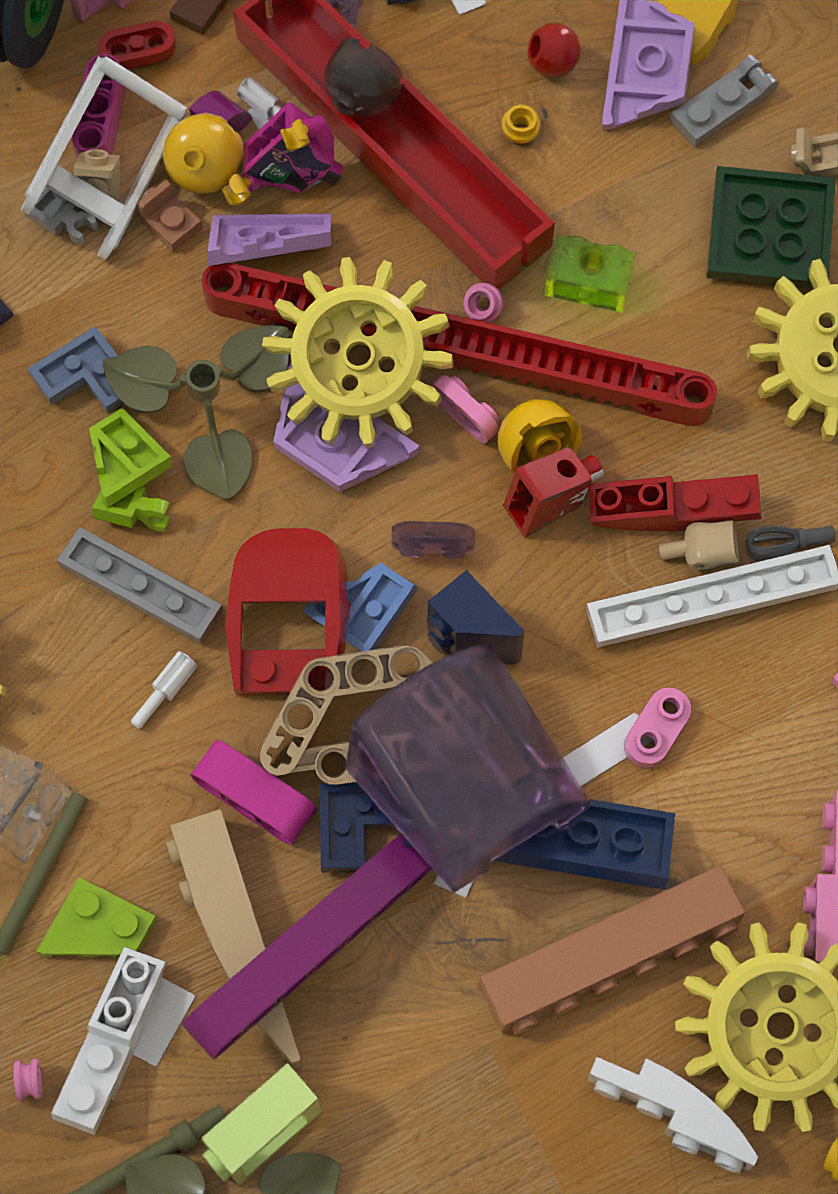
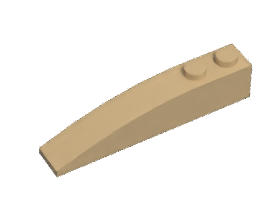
[166,809,303,1070]

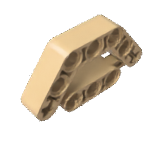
[260,645,489,785]

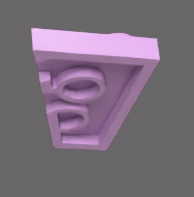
[208,214,332,266]

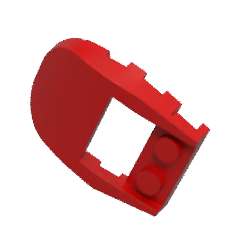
[225,528,351,695]

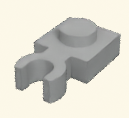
[25,187,98,246]

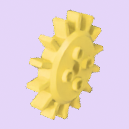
[262,257,454,448]
[747,259,838,442]
[675,922,838,1132]

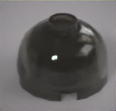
[324,38,405,118]

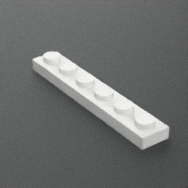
[586,545,838,648]

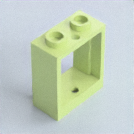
[202,1063,322,1185]

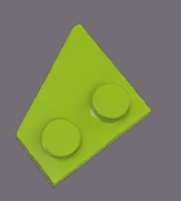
[89,408,172,508]
[37,877,157,958]

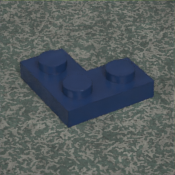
[320,781,408,873]

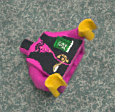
[222,102,343,206]

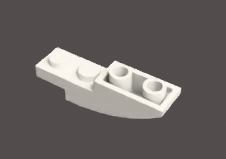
[51,947,166,1135]
[587,1057,758,1174]

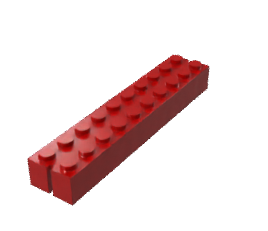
[233,0,555,289]

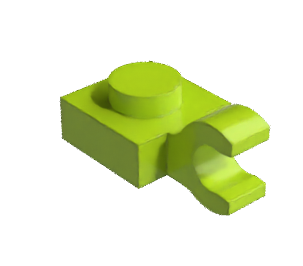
[92,486,170,532]

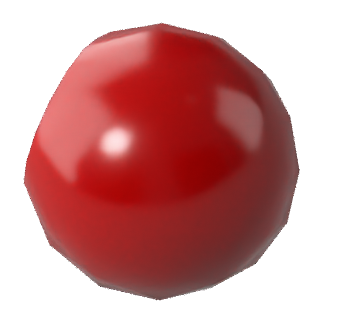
[527,22,581,78]

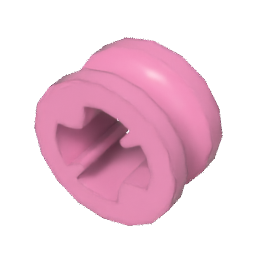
[14,1058,43,1102]

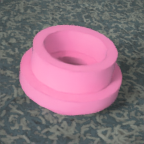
[463,283,503,323]

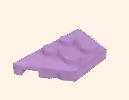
[602,0,695,131]
[273,362,419,492]

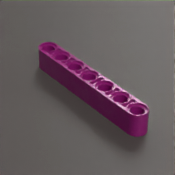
[182,832,435,1060]

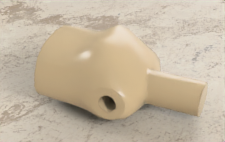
[659,520,740,570]

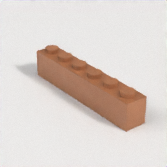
[479,865,745,1035]

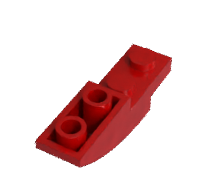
[589,474,762,531]

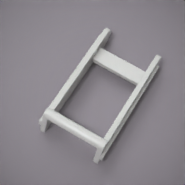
[21,56,187,260]

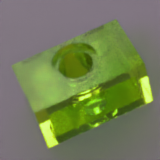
[545,235,636,313]

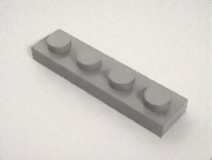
[57,527,223,644]

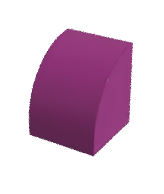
[189,90,252,133]

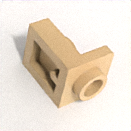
[73,149,120,202]

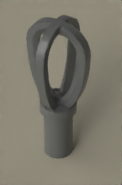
[746,525,836,562]

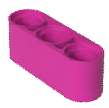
[72,54,125,158]
[190,740,317,845]

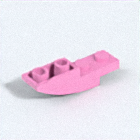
[803,789,838,963]

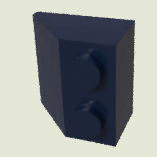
[427,570,524,664]

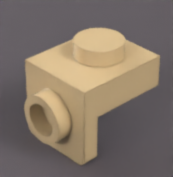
[791,127,838,177]

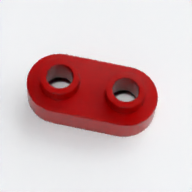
[98,21,176,69]

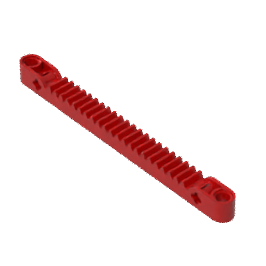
[202,263,717,426]

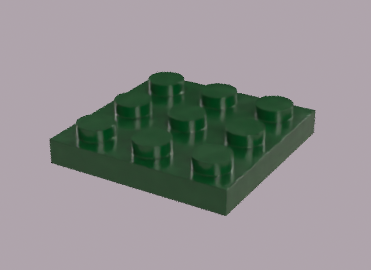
[706,166,836,289]

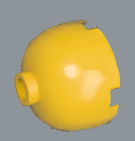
[162,113,244,194]
[498,399,582,474]

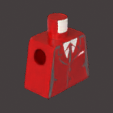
[503,448,603,538]

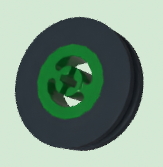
[0,0,64,69]

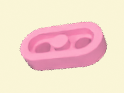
[430,375,499,443]
[624,688,691,768]

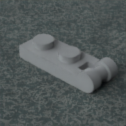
[670,55,779,148]

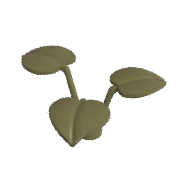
[103,326,289,500]
[125,1153,341,1194]

